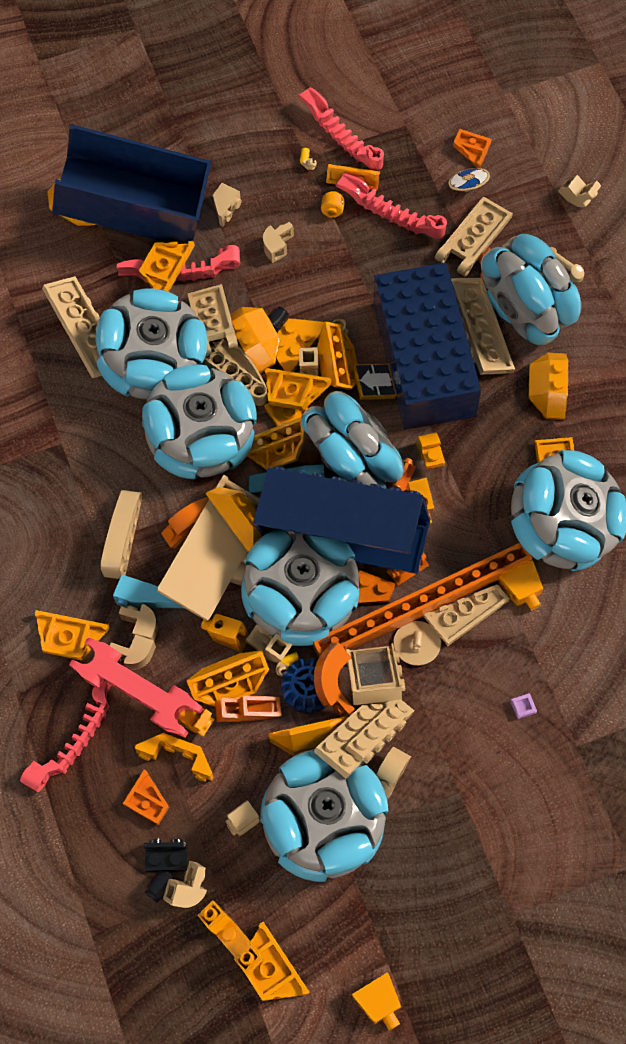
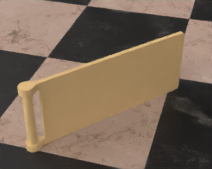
[157,475,259,621]

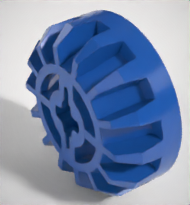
[281,658,327,714]

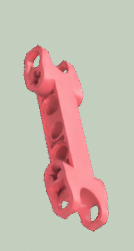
[69,638,204,738]

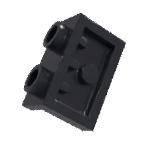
[144,839,188,872]

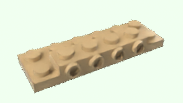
[42,276,102,379]
[451,278,515,375]
[314,700,415,779]

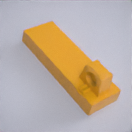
[326,164,380,190]

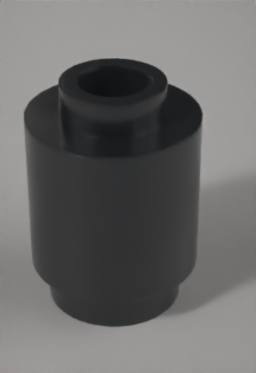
[268,306,289,333]
[144,870,174,903]

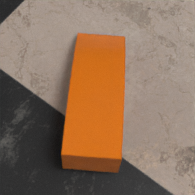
[215,696,282,722]

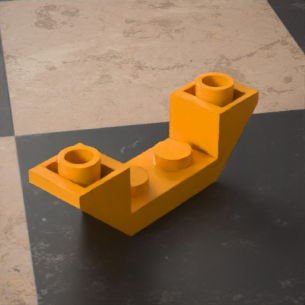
[135,733,214,782]
[197,900,264,975]

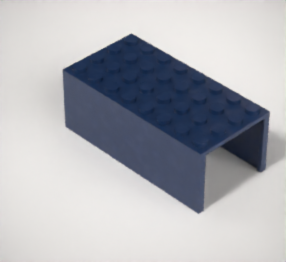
[52,124,212,244]
[373,262,481,430]
[253,466,431,574]

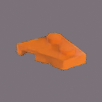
[453,129,492,168]
[358,570,396,605]
[123,770,169,826]

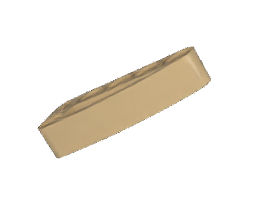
[202,338,268,406]
[101,490,142,579]

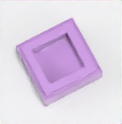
[510,693,537,719]

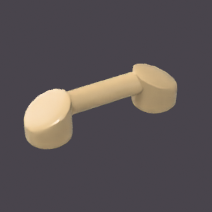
[550,247,584,283]

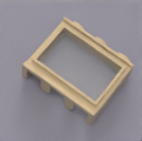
[346,643,405,705]

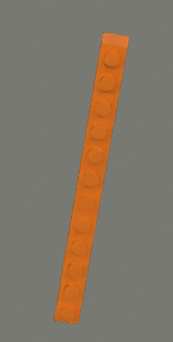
[313,543,533,658]

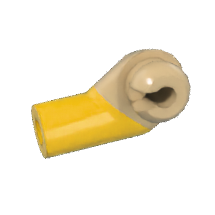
[300,148,317,170]
[276,652,299,677]

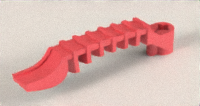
[299,87,384,171]
[336,173,447,239]
[116,245,240,283]
[20,681,112,792]

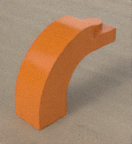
[161,497,209,548]
[314,643,355,715]

